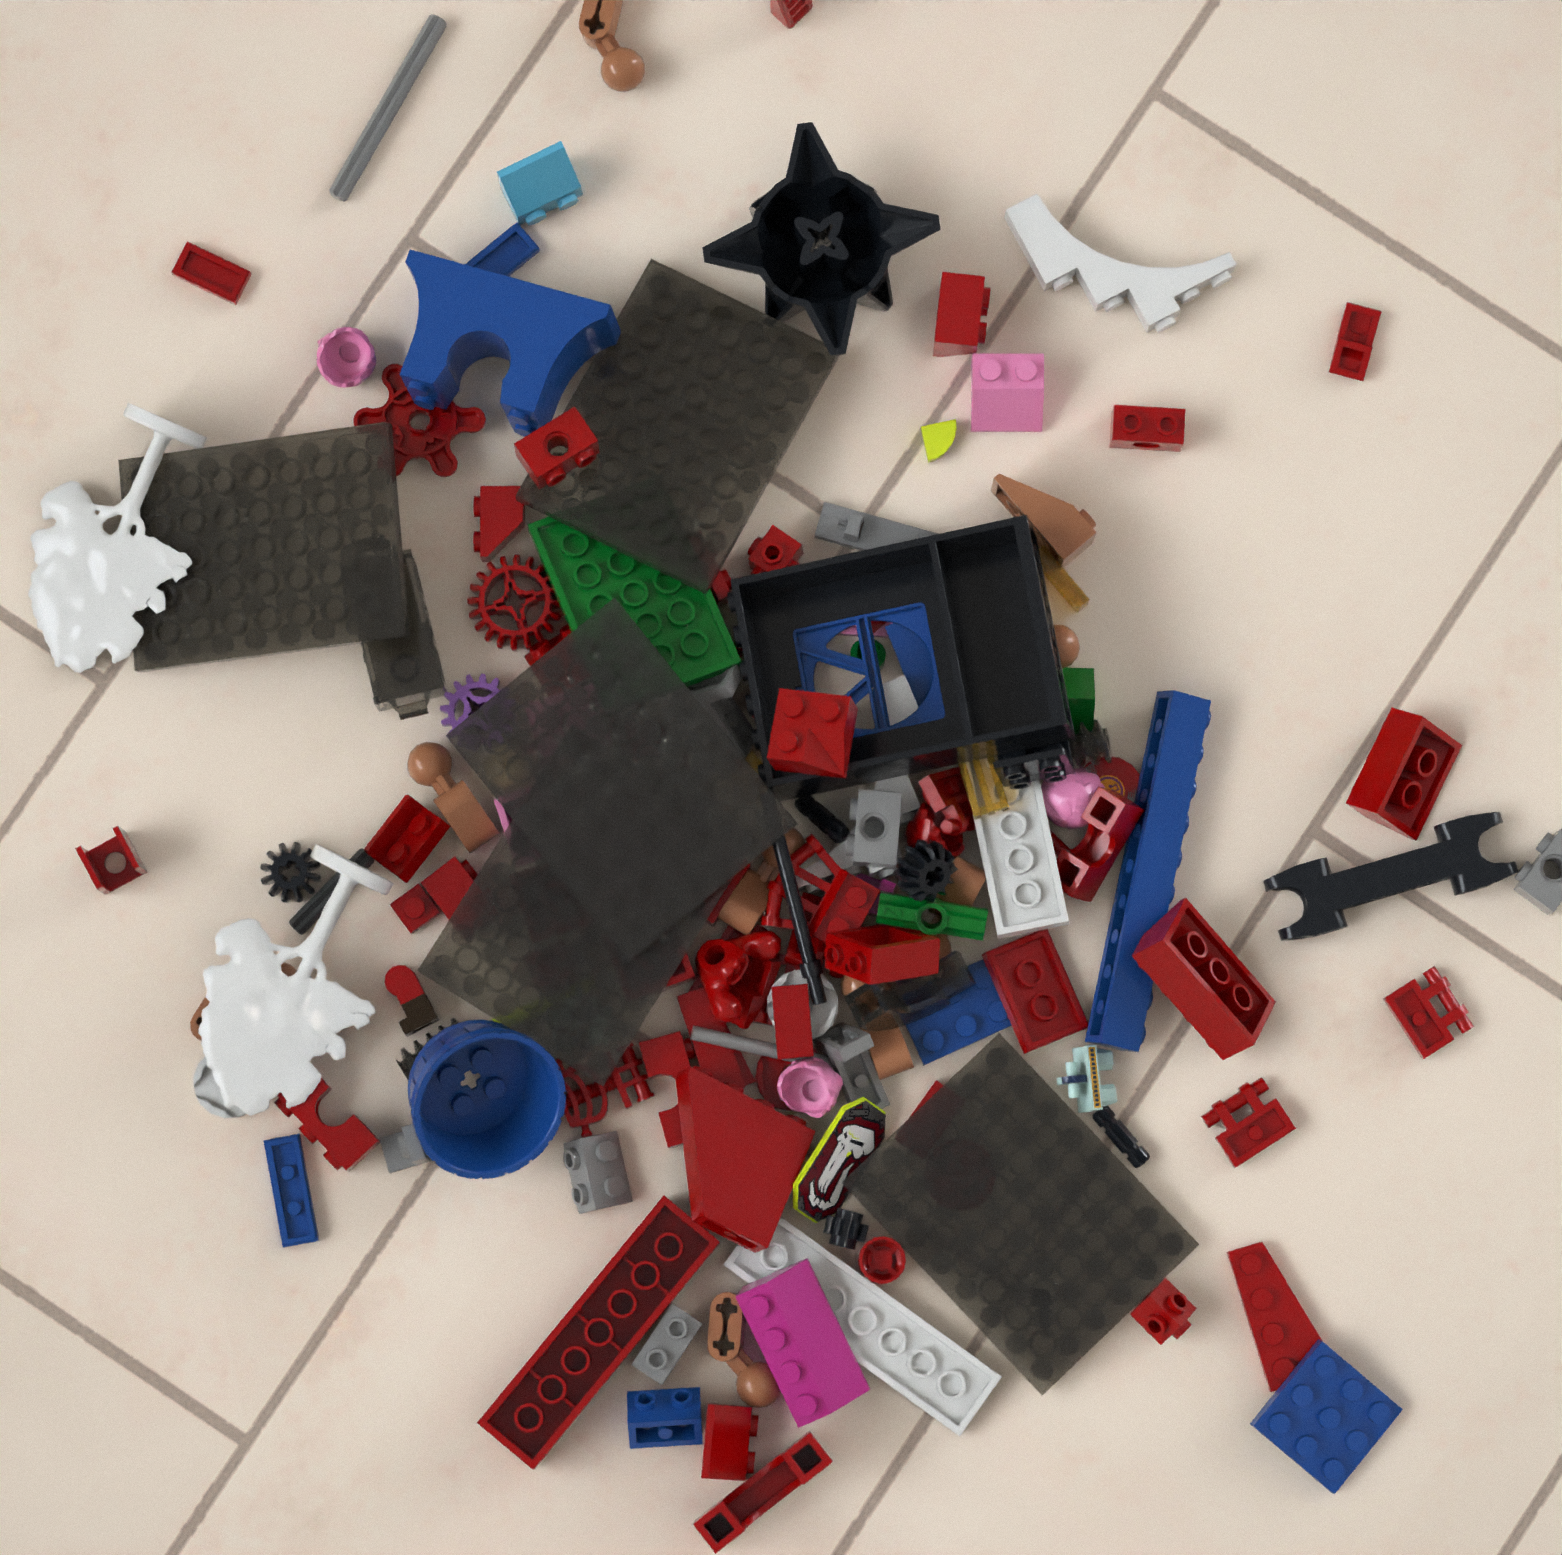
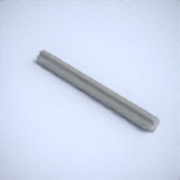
[329,14,447,202]

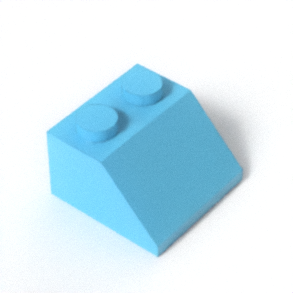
[497,141,583,226]

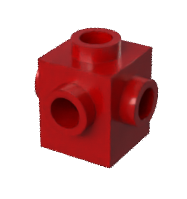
[747,525,804,575]
[1130,1277,1197,1345]

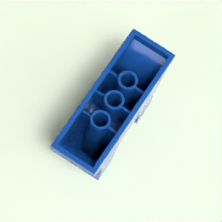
[399,249,621,437]

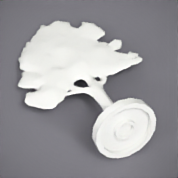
[28,403,207,673]
[198,844,394,1116]

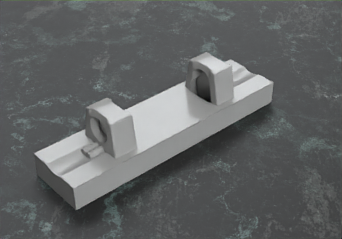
[815,502,938,551]

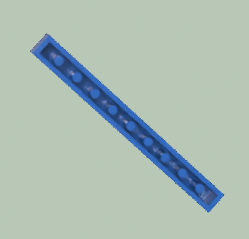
[1085,690,1211,1052]

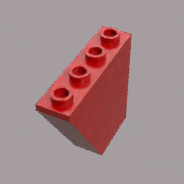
[676,1066,816,1253]

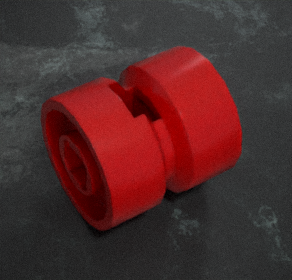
[858,1236,906,1284]

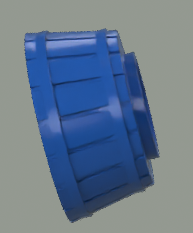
[408,1020,566,1179]

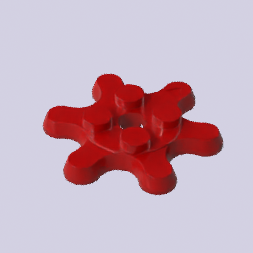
[353,364,486,478]

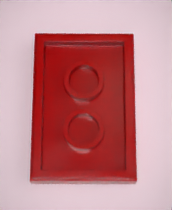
[981,929,1088,1054]

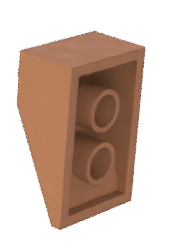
[991,474,1097,571]

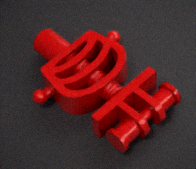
[555,1042,655,1138]

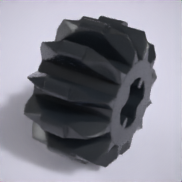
[893,839,958,902]
[260,842,322,903]

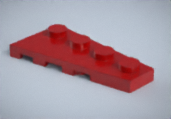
[1226,1242,1322,1392]

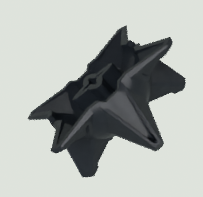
[702,122,941,356]

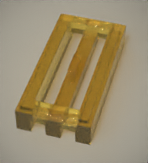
[1039,545,1090,613]
[958,756,1009,820]

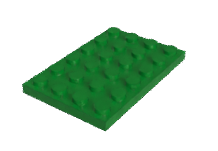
[528,475,742,717]

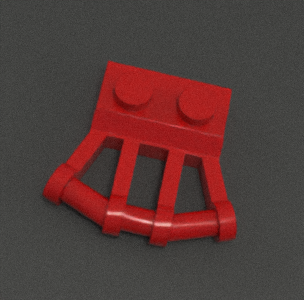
[760,833,881,943]

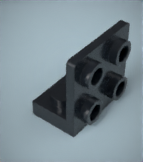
[993,740,1075,789]

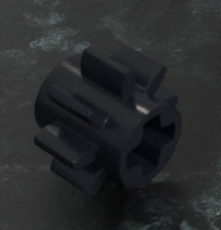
[823,1208,869,1250]

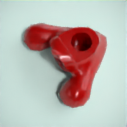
[695,930,781,1023]

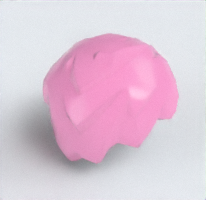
[316,327,376,387]
[1041,768,1105,829]
[777,1057,843,1118]

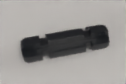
[794,795,850,843]
[1092,1106,1150,1168]

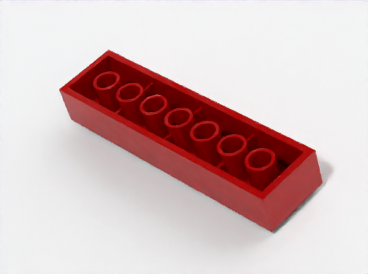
[477,1196,721,1470]

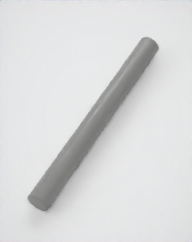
[690,1026,833,1068]

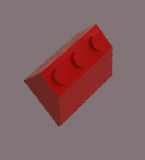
[1346,707,1462,841]

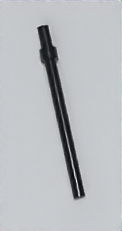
[760,791,827,1005]

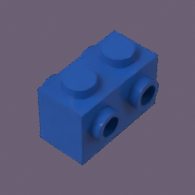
[627,1387,703,1449]

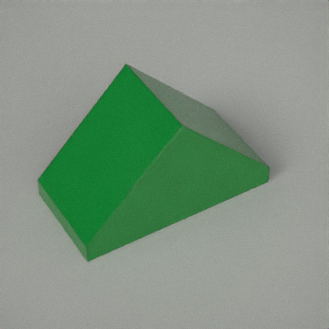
[1062,668,1095,740]

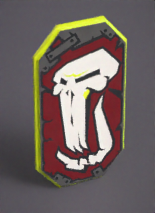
[793,1097,886,1223]

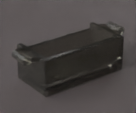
[341,534,448,720]

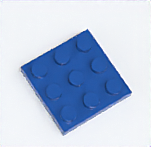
[1250,1339,1403,1495]

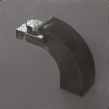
[844,950,976,1031]

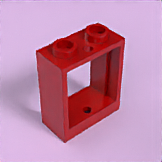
[824,924,940,985]

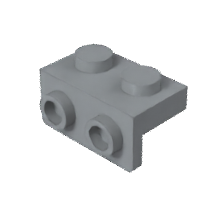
[563,1131,633,1214]

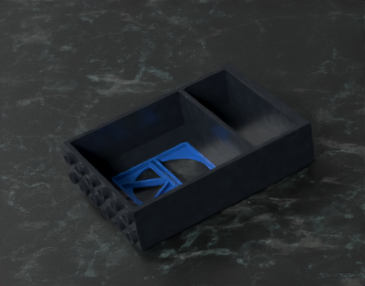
[727,515,1076,802]

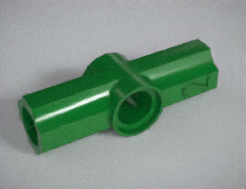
[876,891,988,941]

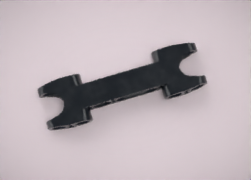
[1263,812,1518,941]

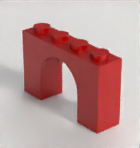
[693,1431,833,1554]

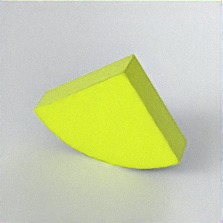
[921,419,956,463]

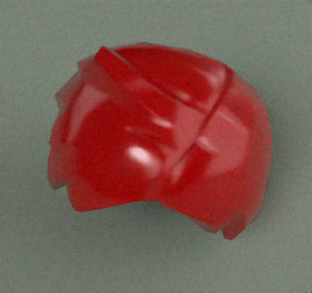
[905,803,965,860]

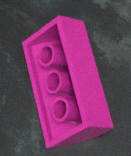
[735,1258,870,1428]

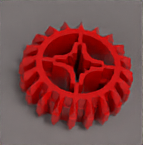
[467,554,562,651]

